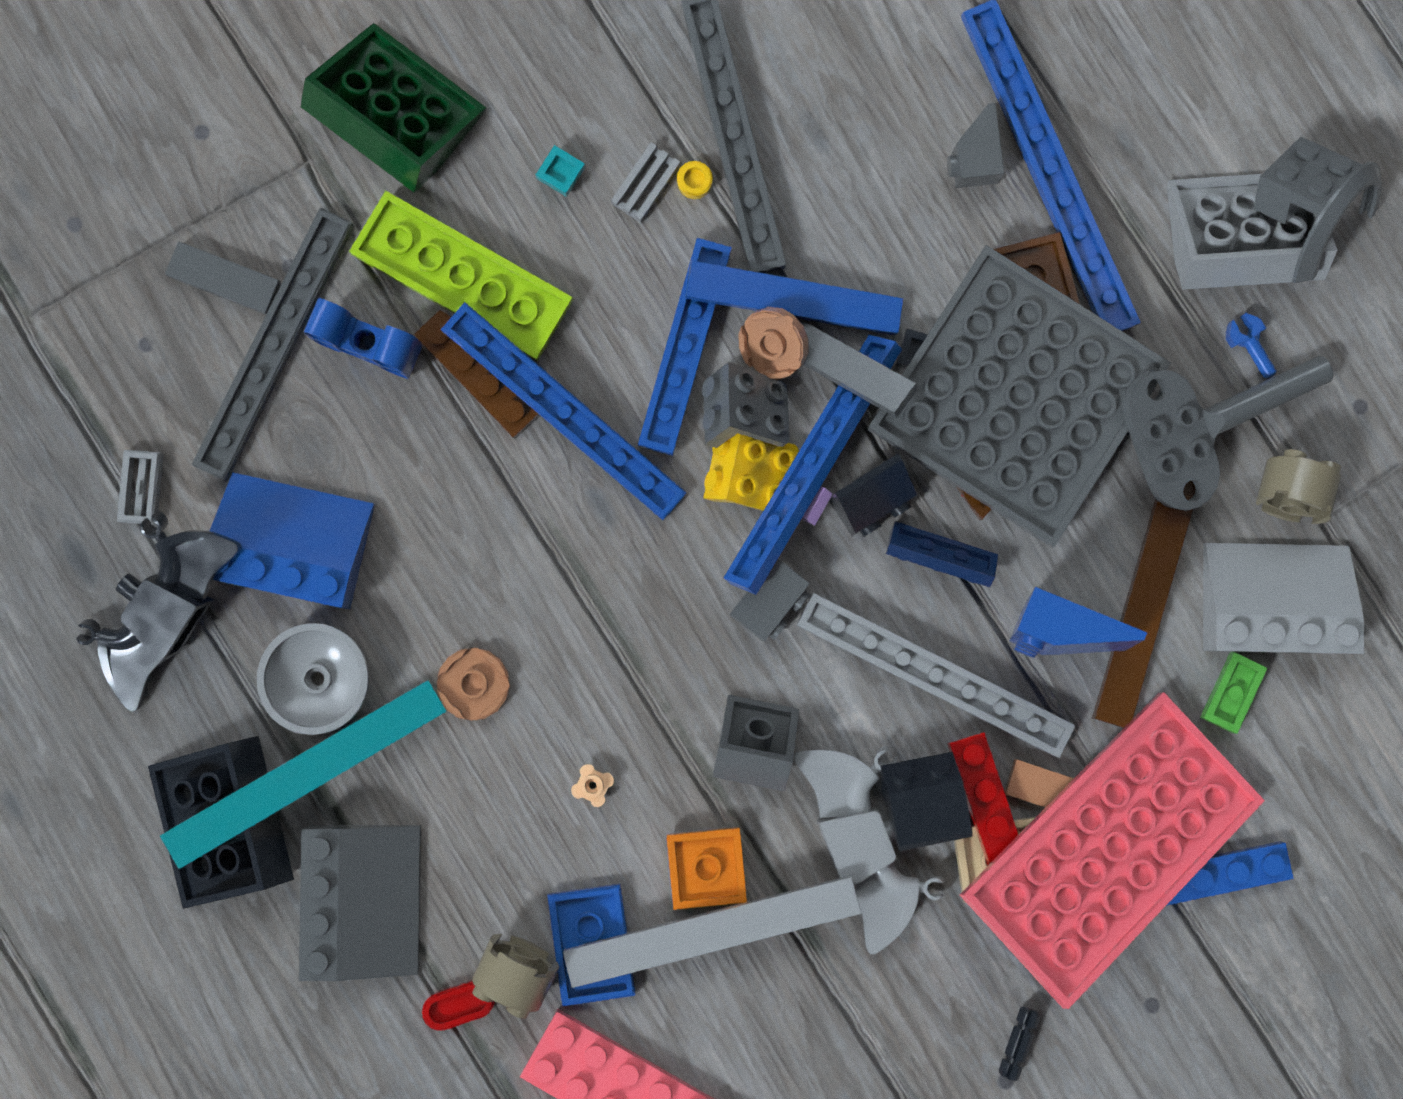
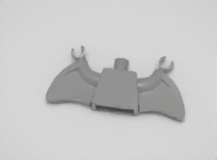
[793,746,945,955]

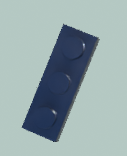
[886,521,998,587]

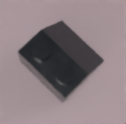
[829,454,917,537]
[880,752,973,851]

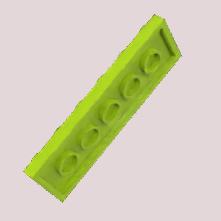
[349,190,573,361]

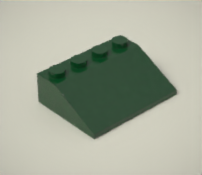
[300,23,486,193]

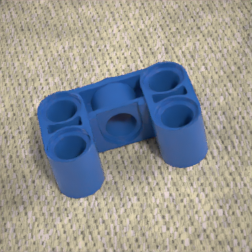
[304,298,423,379]

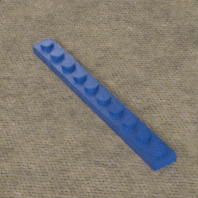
[961,0,1141,332]

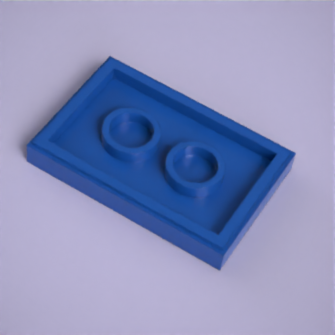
[547,883,636,1006]

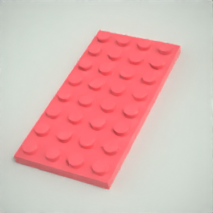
[960,692,1265,1009]

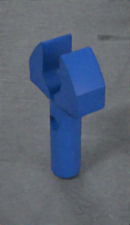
[1226,313,1277,379]

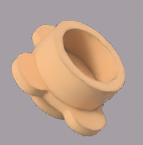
[571,764,614,807]

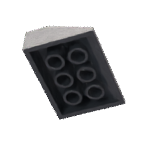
[148,736,294,909]

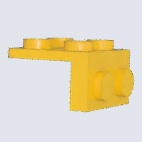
[703,433,799,511]

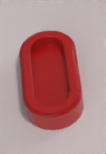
[422,980,495,1031]

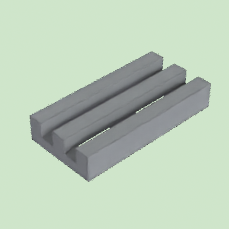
[611,142,681,223]
[117,450,164,525]

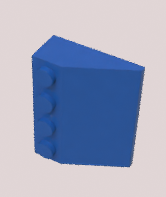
[209,473,375,610]
[1009,587,1147,658]

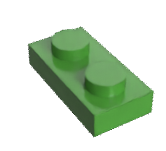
[1200,652,1267,734]

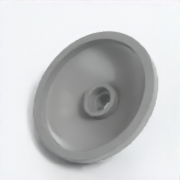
[257,623,369,735]

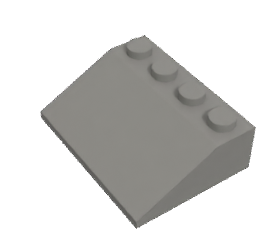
[1167,174,1338,290]
[1203,543,1364,654]

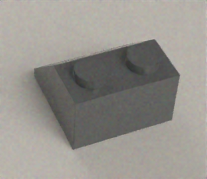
[712,695,799,792]

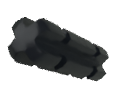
[999,1007,1040,1081]

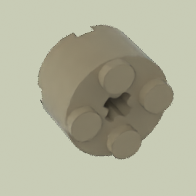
[1256,449,1341,524]
[472,934,559,1018]

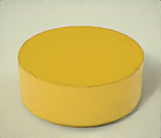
[677,161,713,199]

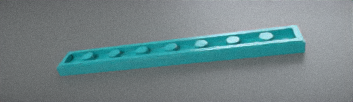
[160,680,447,869]

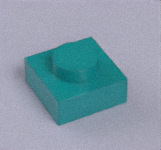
[535,145,586,197]

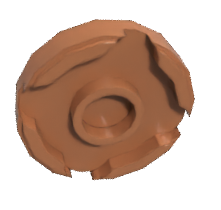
[739,307,808,380]
[437,648,510,721]

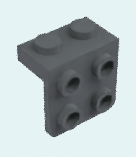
[702,362,789,448]

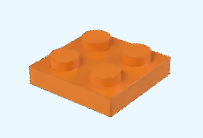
[666,827,747,910]

